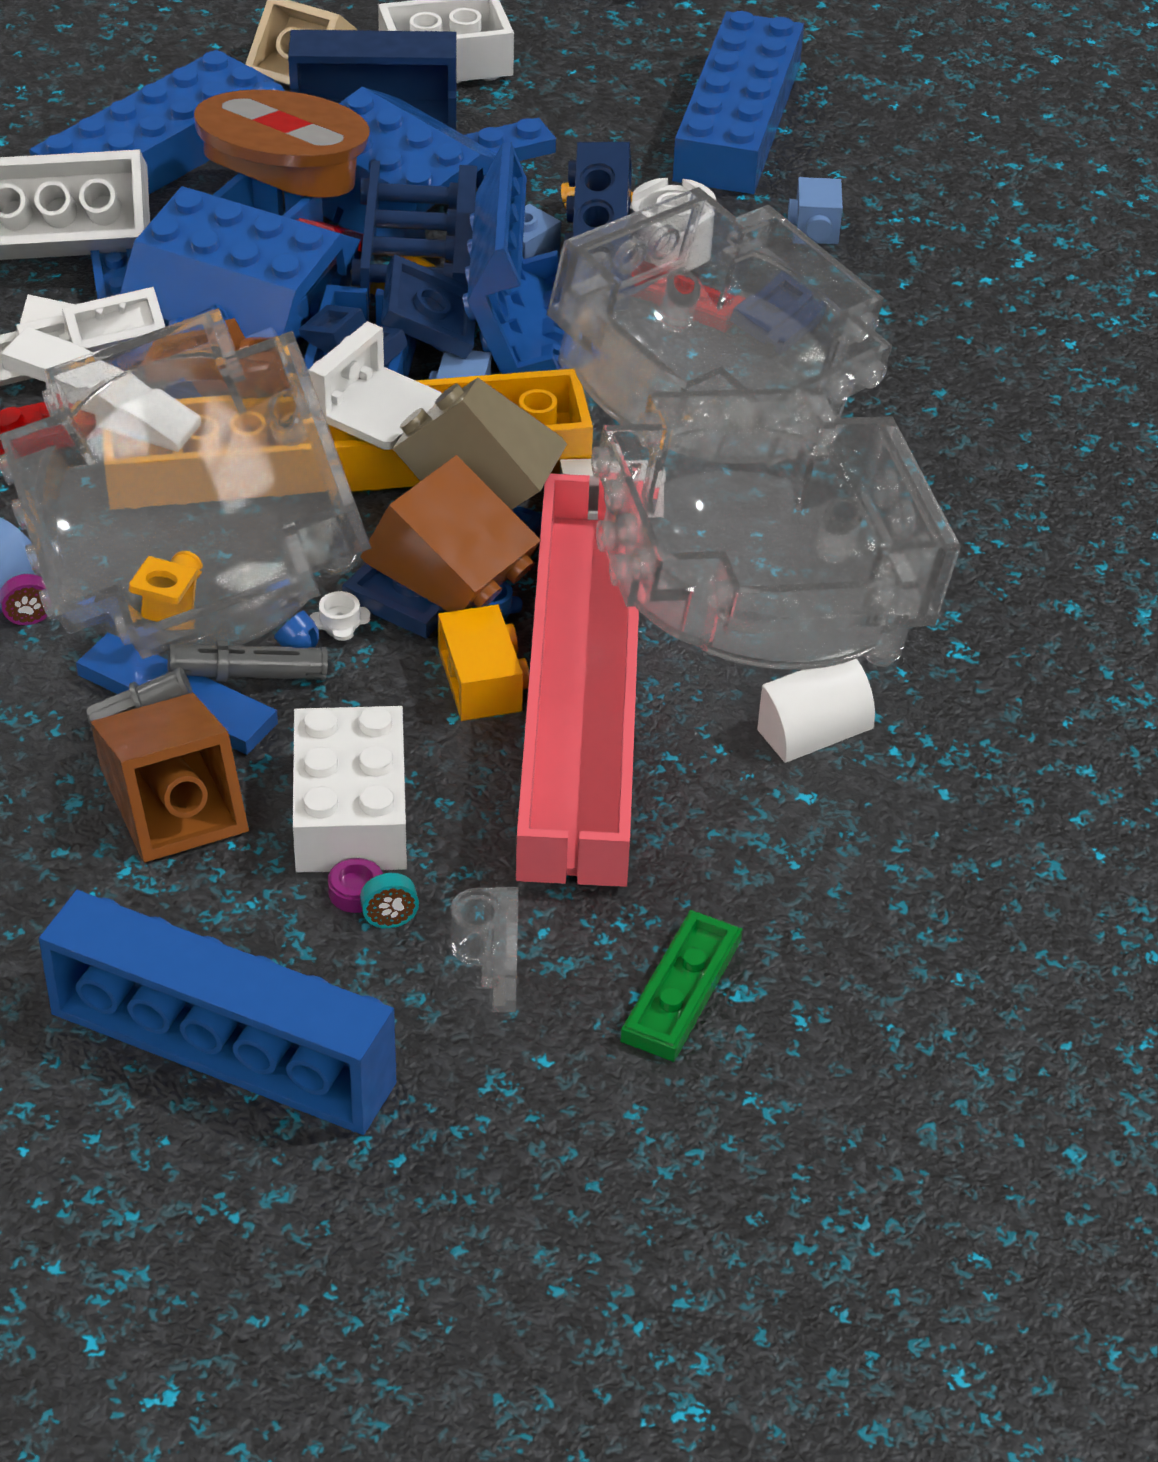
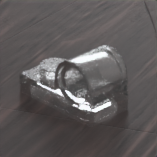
[450,887,518,1013]

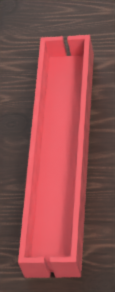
[516,474,644,887]

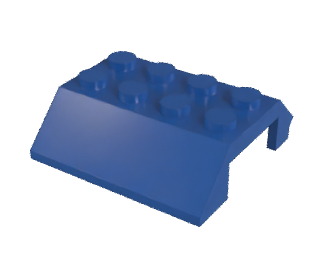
[322,87,497,258]
[463,141,569,374]
[120,186,361,343]

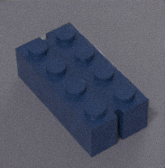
[288,30,457,130]

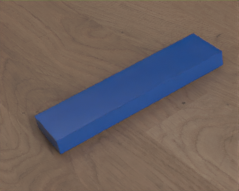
[76,632,278,755]

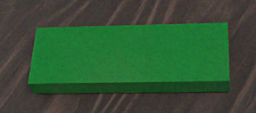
[621,910,742,1062]

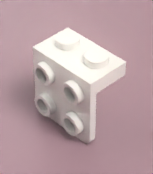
[307,321,442,450]

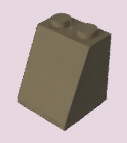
[392,377,567,510]

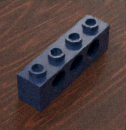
[563,142,632,314]

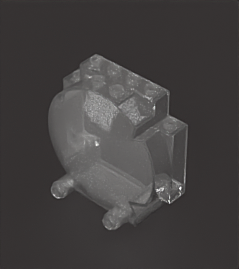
[547,187,892,465]
[0,308,371,659]
[591,387,961,670]

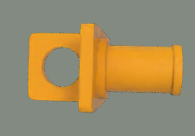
[129,551,203,629]

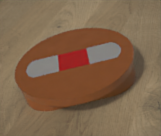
[194,90,370,197]

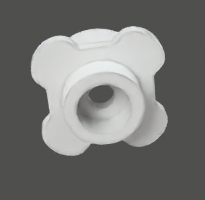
[310,591,370,641]

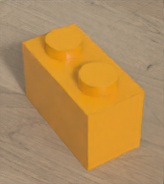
[438,604,530,721]

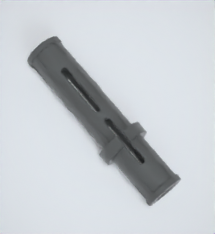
[167,640,328,682]

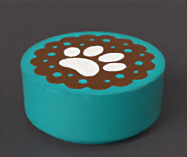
[360,873,419,929]

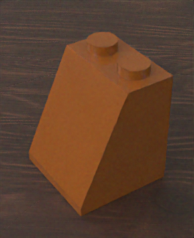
[360,455,541,612]
[90,693,249,863]

